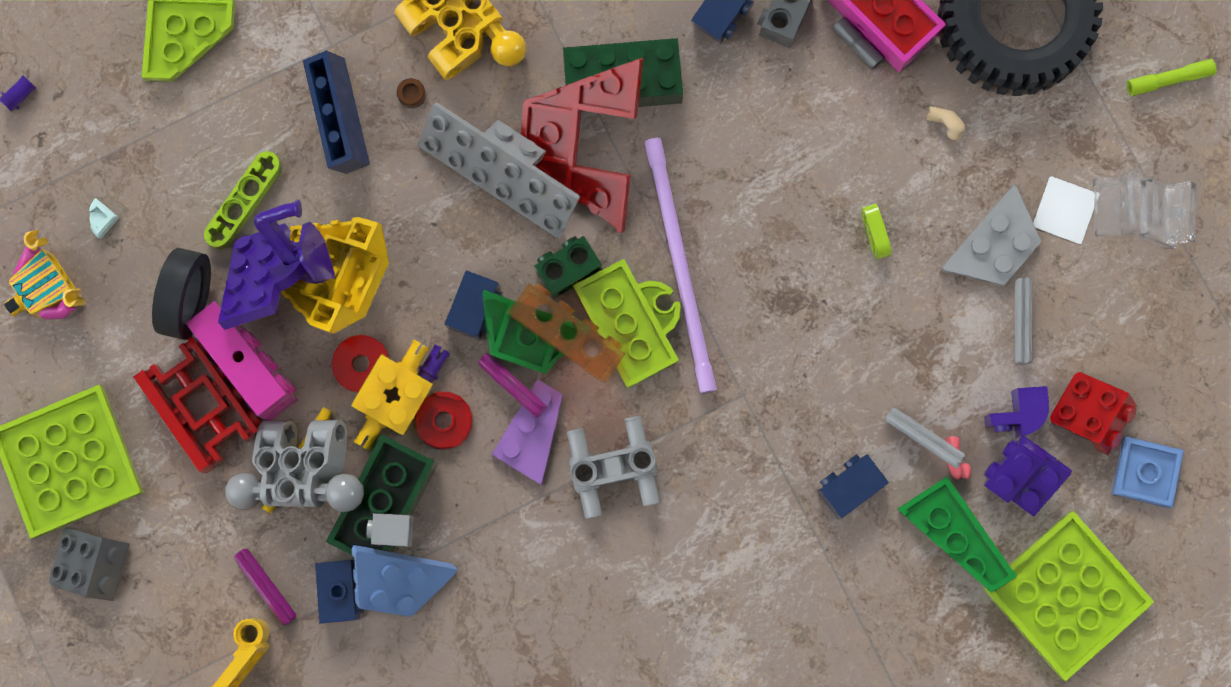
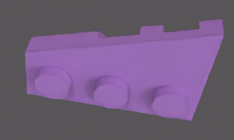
[491,379,563,485]

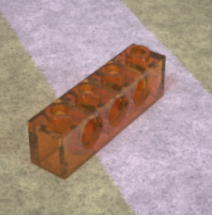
[507,283,626,383]

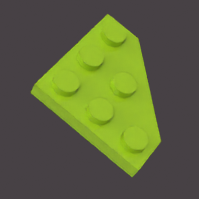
[142,0,236,82]

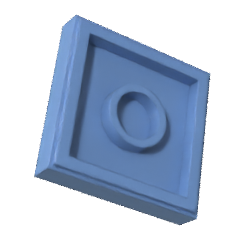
[1111,436,1184,508]

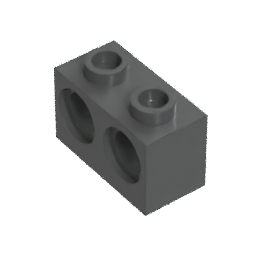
[757,0,812,48]

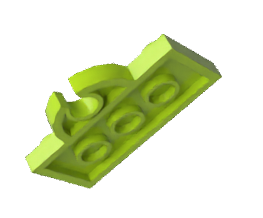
[573,259,681,389]

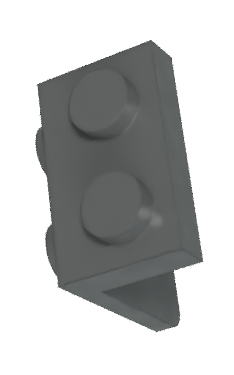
[49,528,130,601]

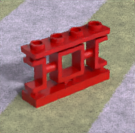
[133,336,262,474]

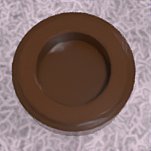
[397,78,426,109]

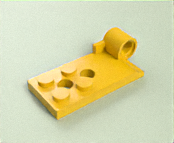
[212,618,271,687]

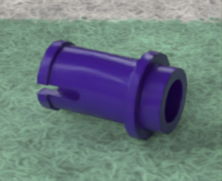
[0,75,37,112]
[417,344,450,383]

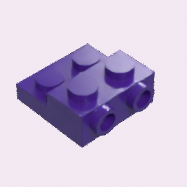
[984,434,1072,517]

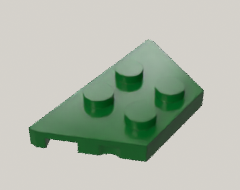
[482,290,590,374]

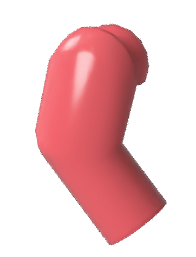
[945,436,971,480]

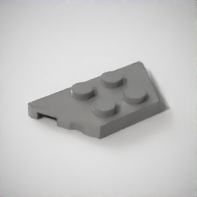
[940,185,1041,287]

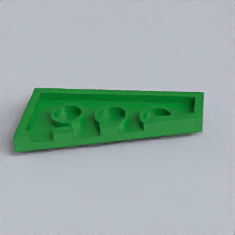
[897,476,1017,594]

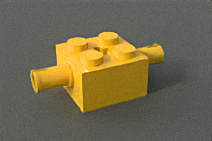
[351,339,433,451]

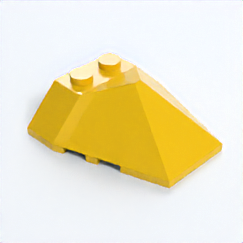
[280,217,389,334]

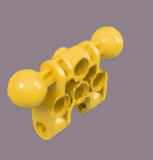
[394,0,527,80]

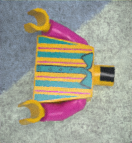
[4,229,86,320]

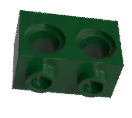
[534,236,603,300]

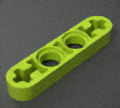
[204,151,282,250]

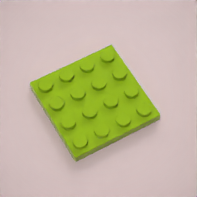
[0,384,144,539]
[982,510,1154,681]

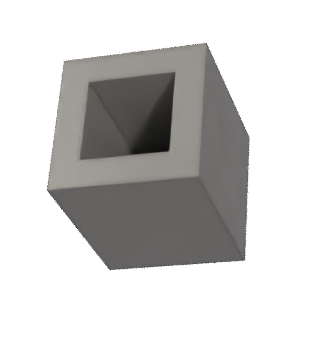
[367,513,414,547]

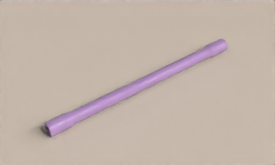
[644,138,717,394]

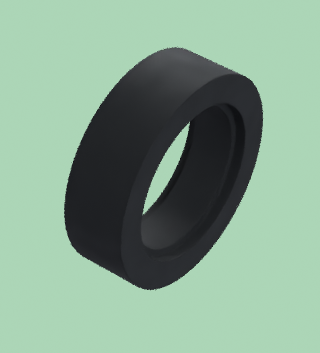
[152,248,211,340]

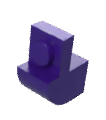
[984,386,1049,438]

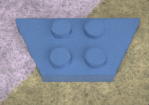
[352,545,458,617]

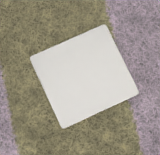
[1033,176,1099,244]

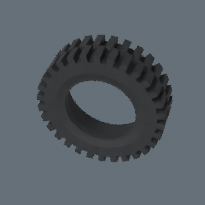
[937,0,1103,96]

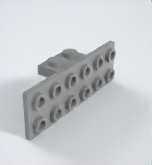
[418,103,580,238]

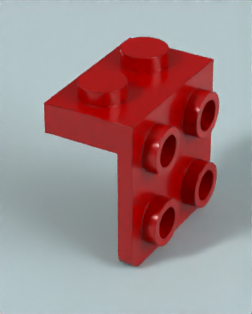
[1050,372,1137,456]

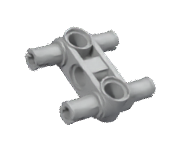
[567,416,660,519]

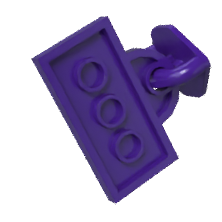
[218,200,335,330]

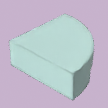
[89,198,120,239]

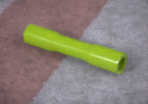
[1126,59,1217,97]

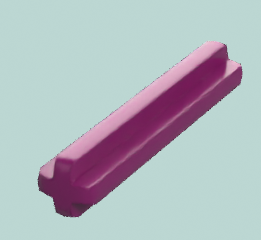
[478,353,547,418]
[234,548,297,625]

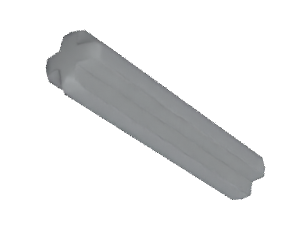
[1015,278,1032,364]
[886,408,965,468]

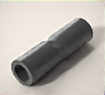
[832,17,884,70]

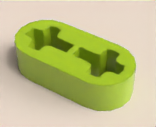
[861,204,892,260]

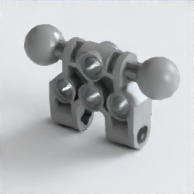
[225,420,364,512]

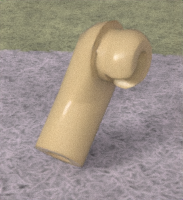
[927,106,965,140]

